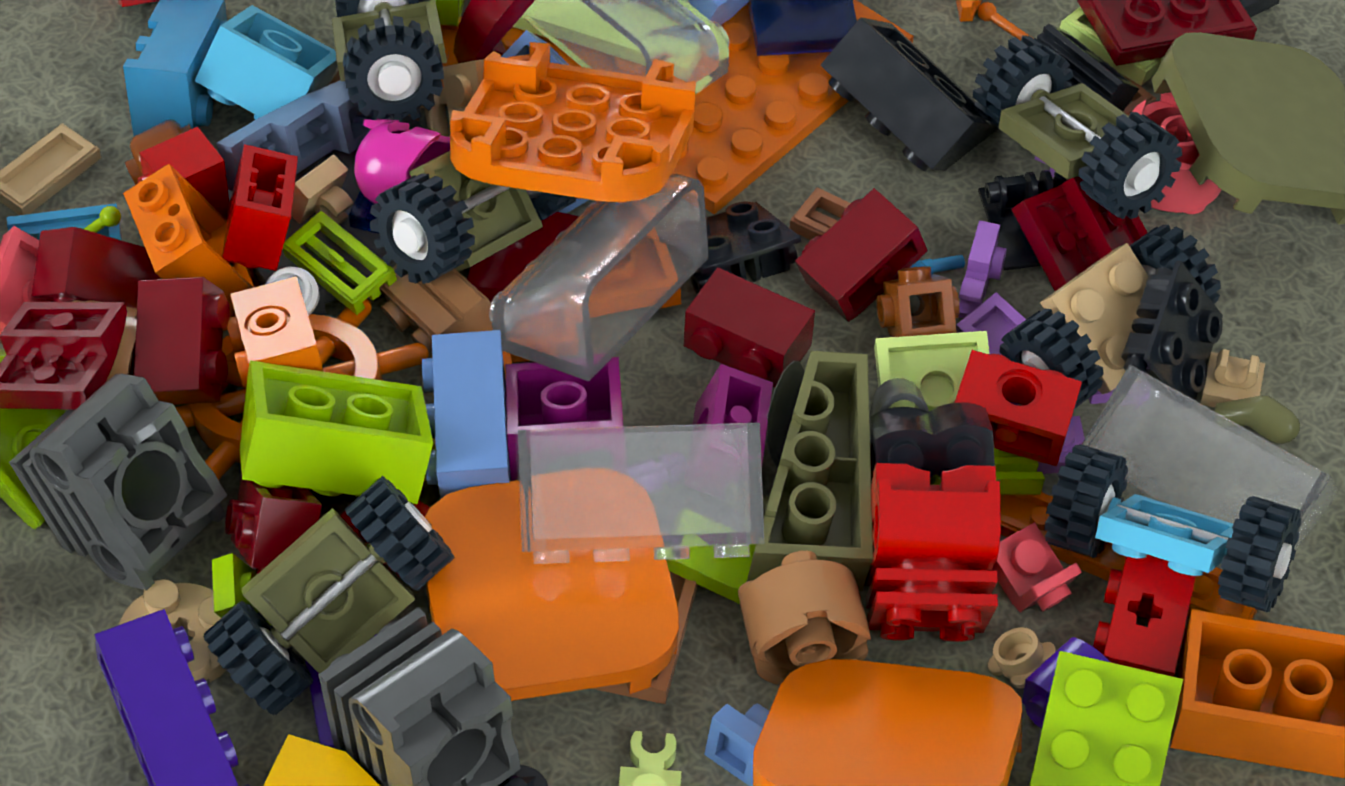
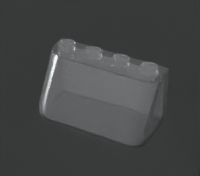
[522,0,730,94]
[489,173,709,381]
[1082,365,1339,551]
[515,423,765,564]

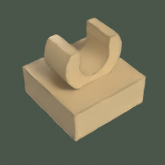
[291,154,353,225]
[1200,349,1265,408]

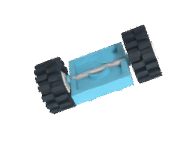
[1044,444,1301,612]

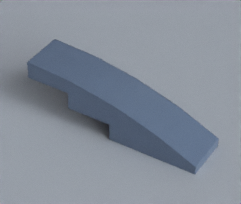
[216,80,410,191]

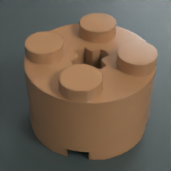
[738,550,871,685]

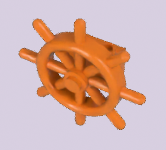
[175,276,429,480]

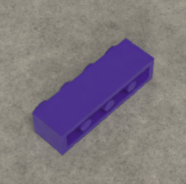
[94,609,250,786]

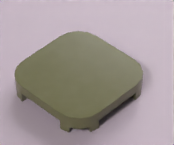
[1151,32,1345,224]

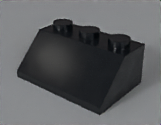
[821,17,998,171]

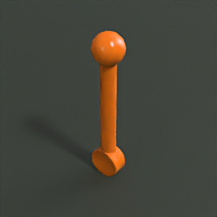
[977,2,1034,41]

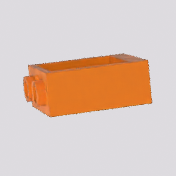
[123,164,260,331]

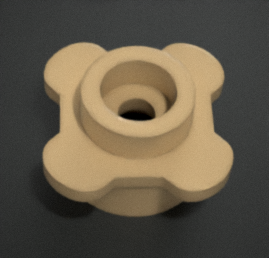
[988,627,1057,689]

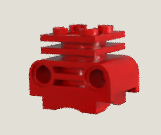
[864,463,1001,642]

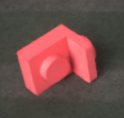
[991,522,1083,612]

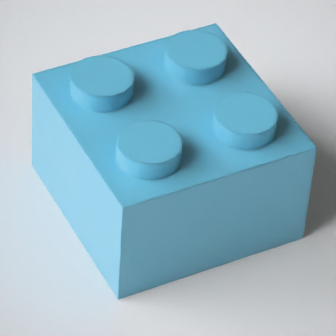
[195,5,338,120]

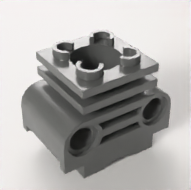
[9,374,227,590]
[318,607,521,786]

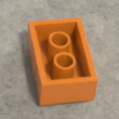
[1170,609,1345,778]

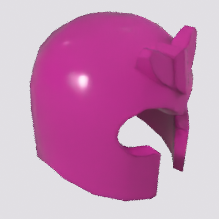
[354,119,450,204]

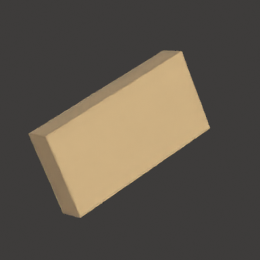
[0,123,101,215]

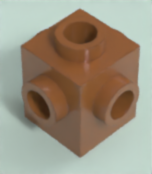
[877,266,960,337]

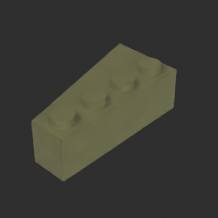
[747,351,873,591]

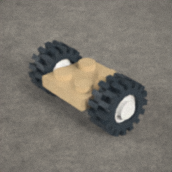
[999,224,1221,409]

